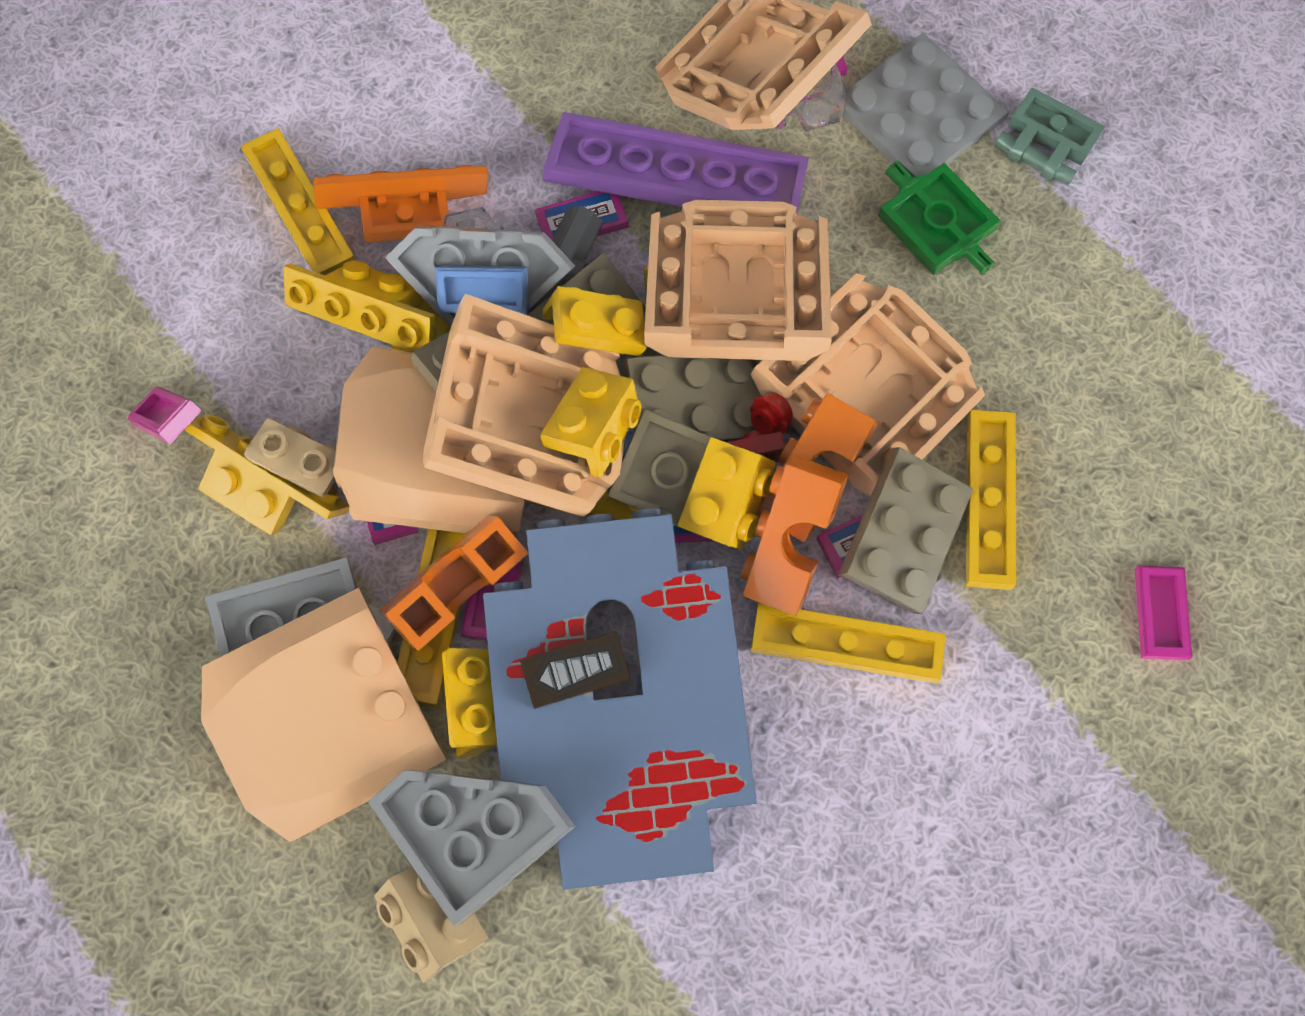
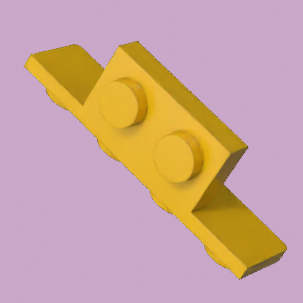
[284,261,435,352]
[184,414,349,535]

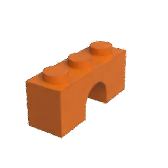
[757,393,878,542]
[740,456,849,616]
[378,516,528,651]

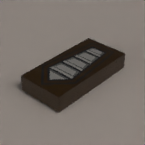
[520,631,631,709]

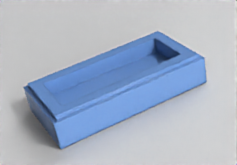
[435,265,529,314]

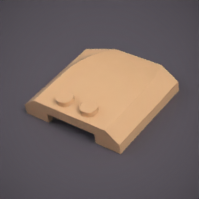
[655,0,872,130]
[644,200,832,361]
[750,273,985,496]
[423,294,625,517]
[333,347,524,537]
[201,587,447,842]

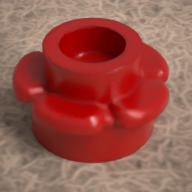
[750,392,793,434]

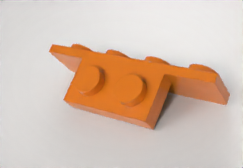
[313,165,488,243]

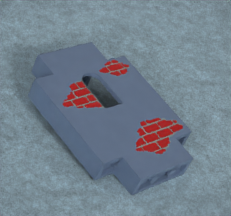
[483,509,757,890]

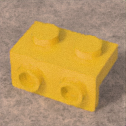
[542,286,648,357]
[540,367,641,478]
[677,437,775,550]
[442,648,497,757]

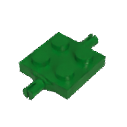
[878,161,1001,275]

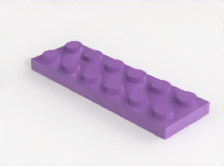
[543,112,809,214]

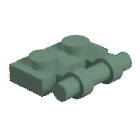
[995,87,1105,186]

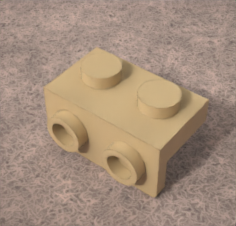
[244,417,338,497]
[375,866,489,983]

